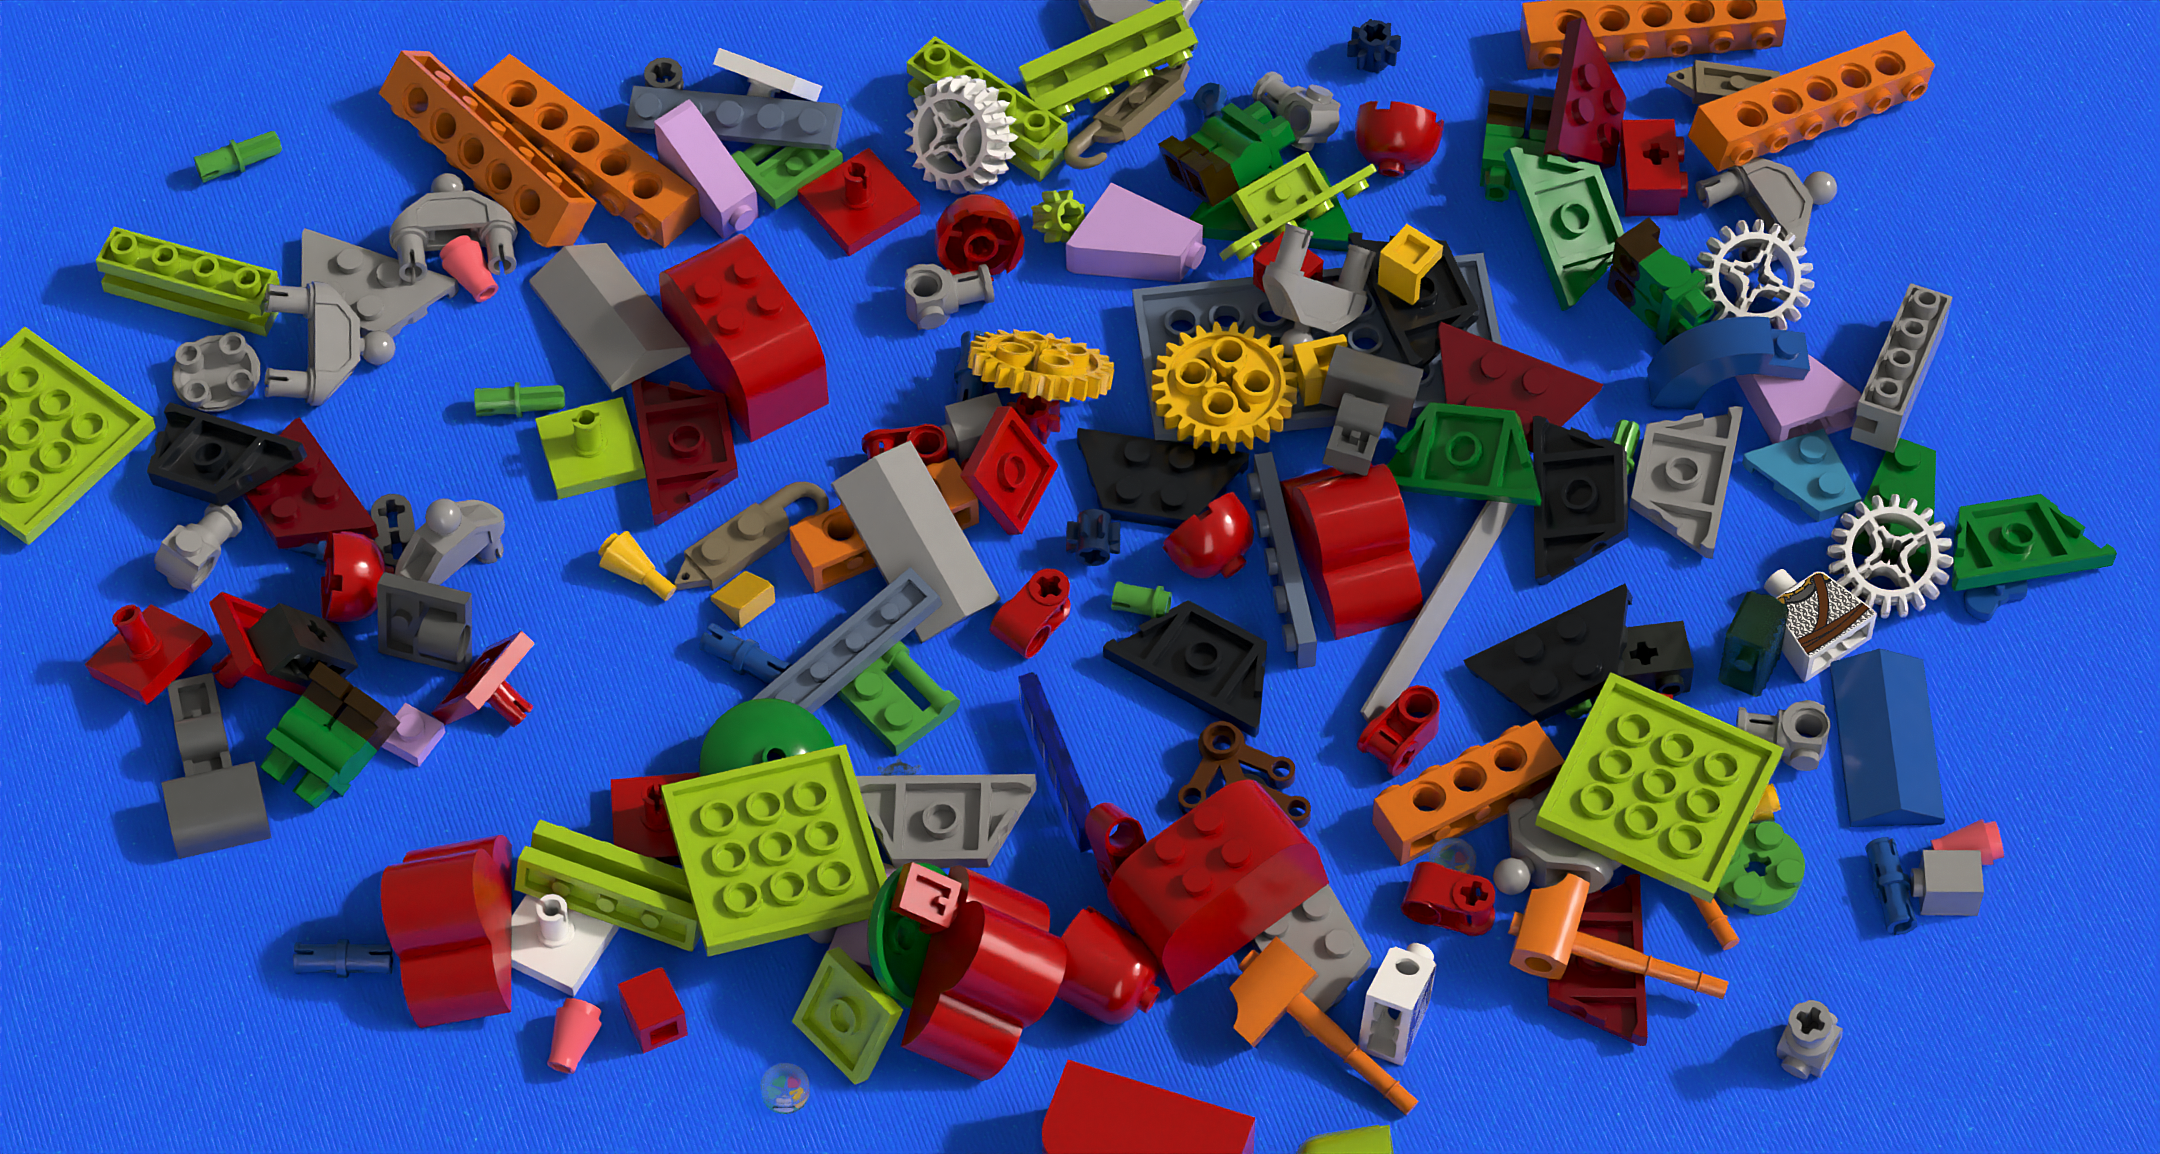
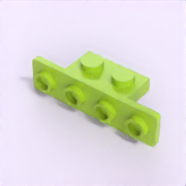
[1219,152,1377,262]

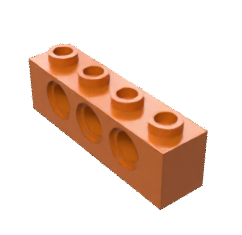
[789,458,979,593]
[1372,720,1565,866]

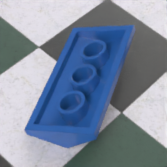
[1830,648,1945,827]

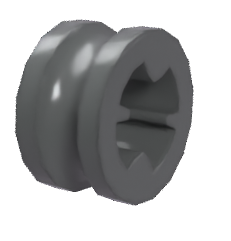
[644,57,684,90]

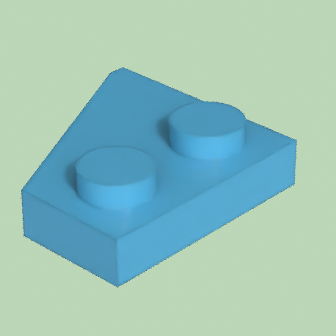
[1742,428,1862,522]

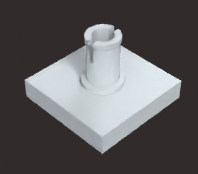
[713,48,822,102]
[511,894,620,997]

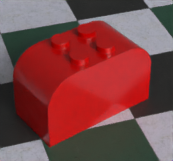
[659,234,829,443]
[1107,780,1329,995]
[1042,1059,1255,1154]

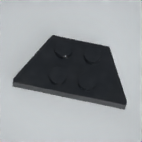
[1348,232,1479,369]
[147,402,307,507]
[1533,416,1628,585]
[1077,428,1249,529]
[1464,583,1633,723]
[1103,600,1267,738]

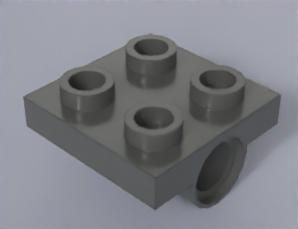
[377,572,472,674]

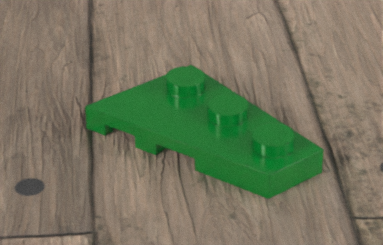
[1852,438,1936,577]

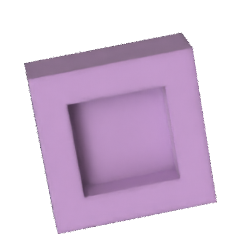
[381,703,445,767]

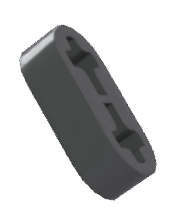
[371,494,416,574]

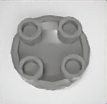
[172,332,260,412]

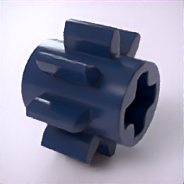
[1347,19,1401,74]
[1066,509,1120,566]

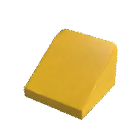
[710,570,775,628]

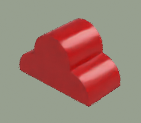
[1279,463,1423,640]
[381,835,512,1028]
[900,865,1067,1081]

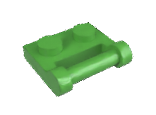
[731,144,843,210]
[837,641,960,756]

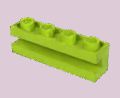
[1018,0,1199,119]
[907,36,1068,182]
[95,227,280,337]
[514,820,701,952]

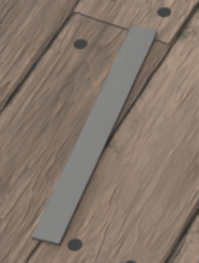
[1360,456,1533,724]

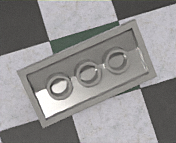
[529,243,691,392]
[830,440,1001,644]

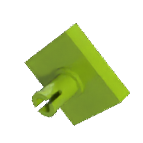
[535,397,646,500]
[792,947,903,1085]

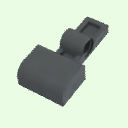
[1319,345,1424,476]
[161,672,272,859]

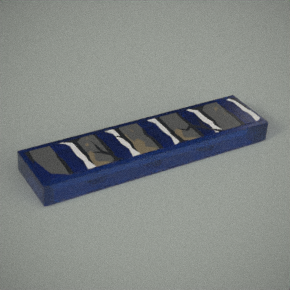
[1018,672,1092,853]

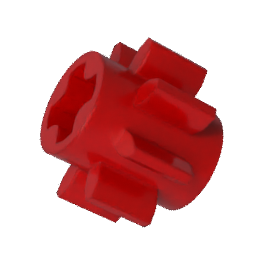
[1007,392,1061,445]

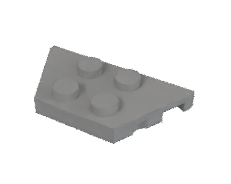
[301,228,459,338]
[1630,406,1743,559]
[856,774,1037,868]
[1250,884,1371,1038]

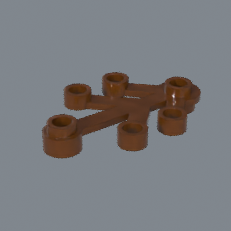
[1178,721,1311,828]

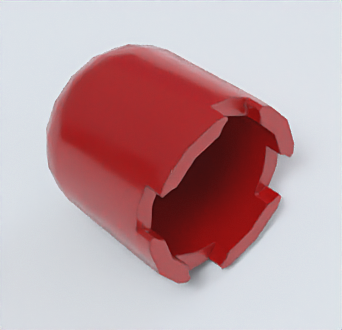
[1056,905,1161,1025]

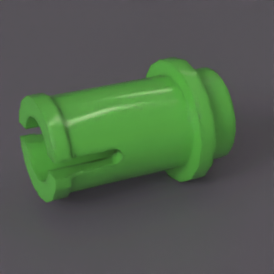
[1111,581,1172,619]

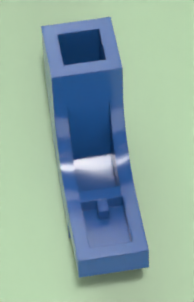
[1647,316,1810,410]

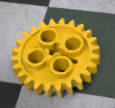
[1151,321,1298,454]
[967,329,1114,402]

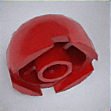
[1355,101,1444,178]
[935,194,1025,281]
[1162,492,1255,579]
[320,531,394,622]

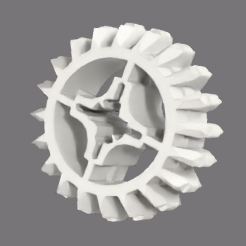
[903,75,1019,194]
[1694,219,1814,330]
[1827,494,1953,619]

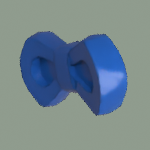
[1193,83,1227,132]
[1964,580,2028,621]

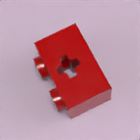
[1618,119,1688,216]

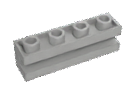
[1850,283,1953,453]

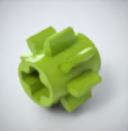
[1031,190,1085,243]

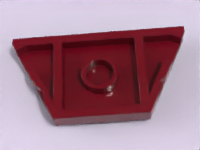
[1543,17,1627,170]
[1437,322,1603,455]
[631,376,738,525]
[242,417,379,549]
[1547,874,1648,1046]

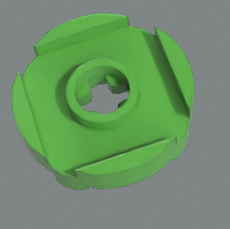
[1715,821,1805,915]

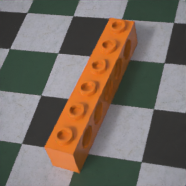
[1520,0,1787,70]
[1688,30,1935,172]
[378,51,597,248]
[473,54,701,248]

